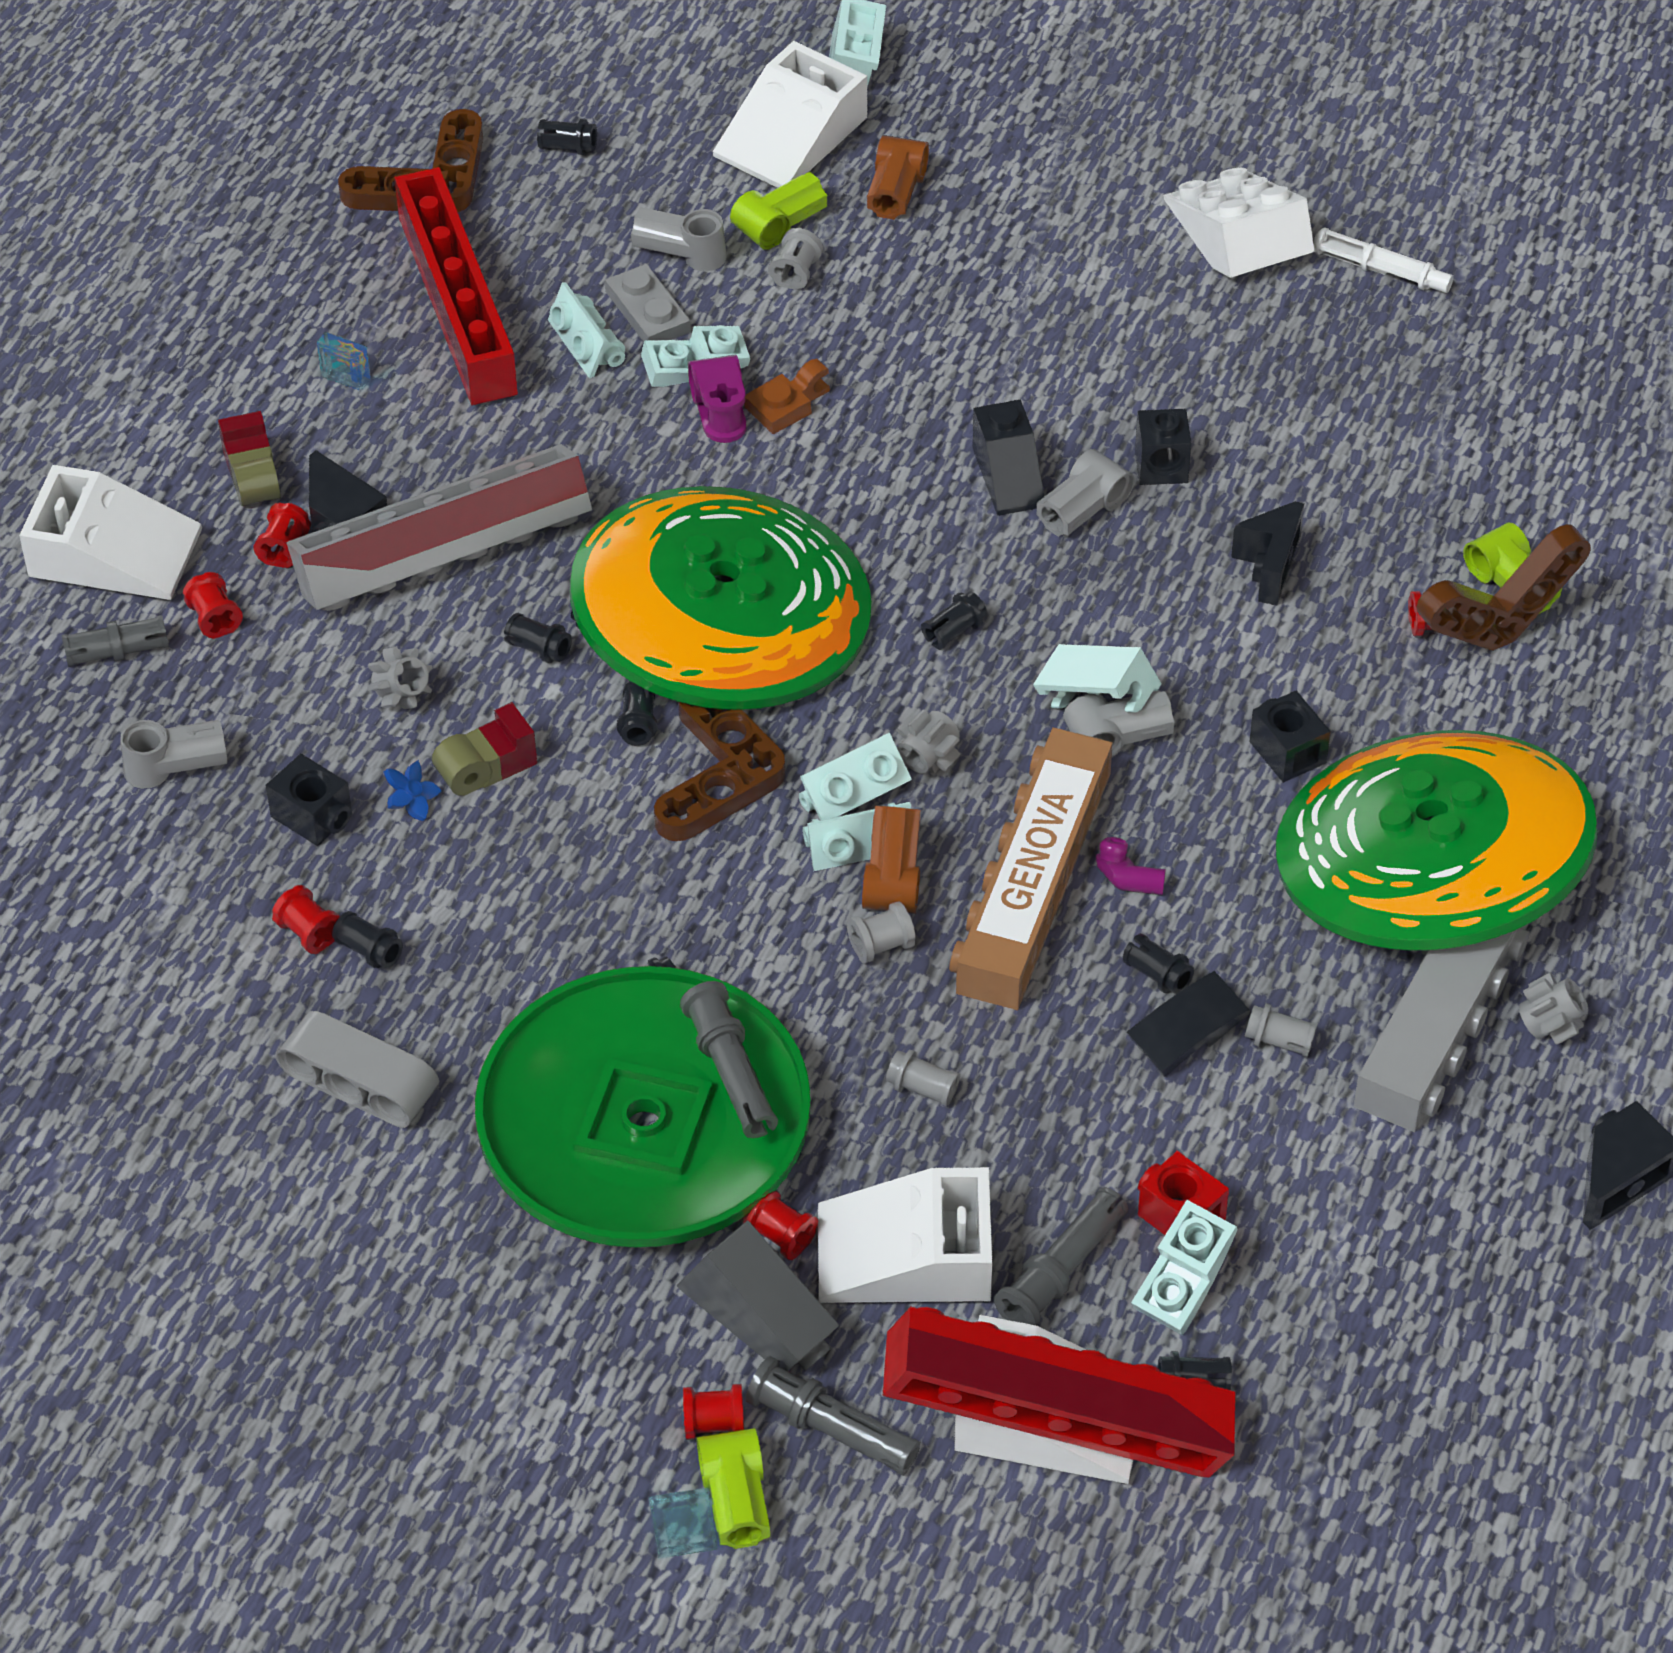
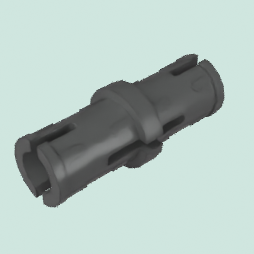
[62,615,169,667]

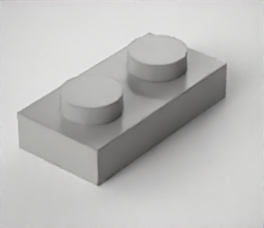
[605,264,691,342]

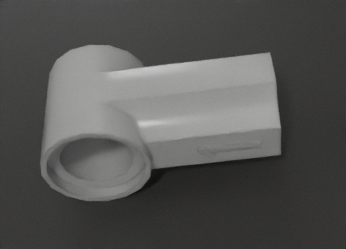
[631,207,727,272]
[1036,449,1135,537]
[1063,690,1175,757]
[120,720,227,789]

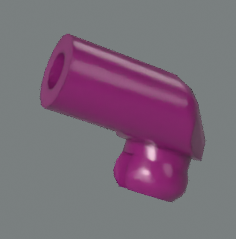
[1096,837,1166,895]

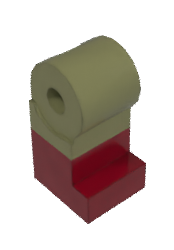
[218,411,281,506]
[432,702,537,796]

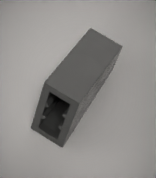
[676,1220,839,1371]

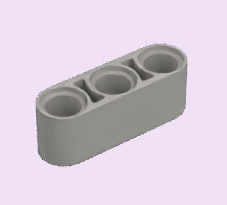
[275,1011,439,1128]

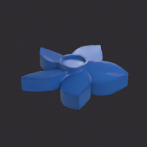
[383,760,442,821]

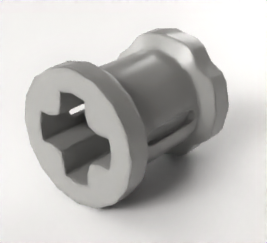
[768,228,823,290]
[847,901,916,964]

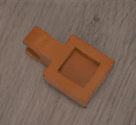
[744,359,830,434]

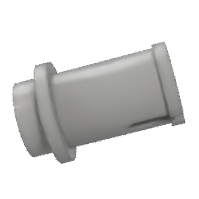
[1245,1003,1318,1057]
[886,1050,960,1106]

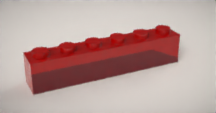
[394,167,518,406]
[883,1306,1235,1478]

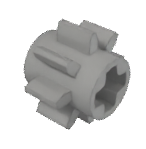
[367,646,433,709]
[896,710,961,774]
[1519,972,1588,1045]

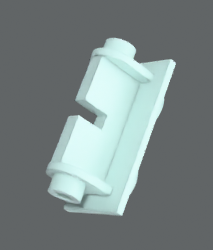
[548,282,625,378]
[799,733,912,820]
[803,802,911,871]

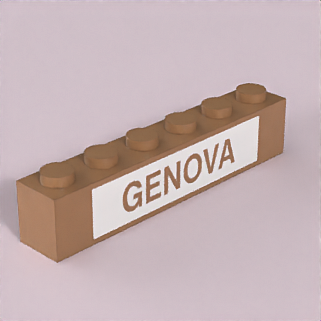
[949,727,1113,1010]

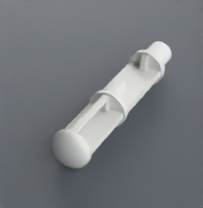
[1313,228,1453,293]

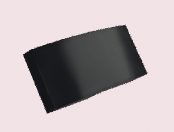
[1127,971,1251,1077]

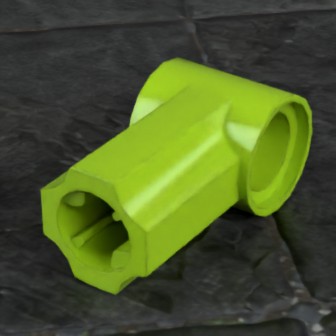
[730,172,827,250]
[1463,522,1562,614]
[696,1428,770,1549]

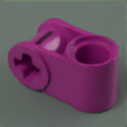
[688,354,746,443]

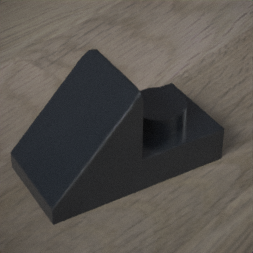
[1231,501,1305,606]

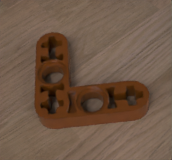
[338,109,483,212]
[1416,524,1591,651]
[654,702,785,841]

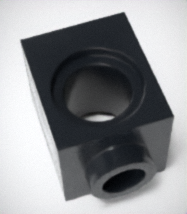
[1135,409,1192,485]
[1249,690,1331,783]
[265,753,352,846]

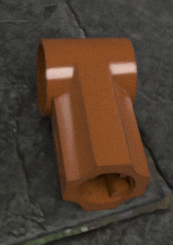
[867,135,929,220]
[862,806,921,914]

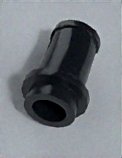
[537,119,597,155]
[921,591,987,650]
[504,613,572,663]
[617,681,658,746]
[332,911,403,968]
[1123,933,1194,994]
[1157,1351,1232,1390]

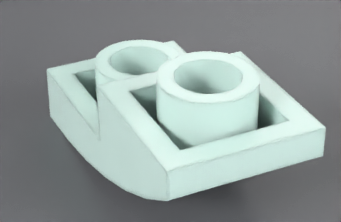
[641,325,750,387]
[1131,1200,1237,1336]

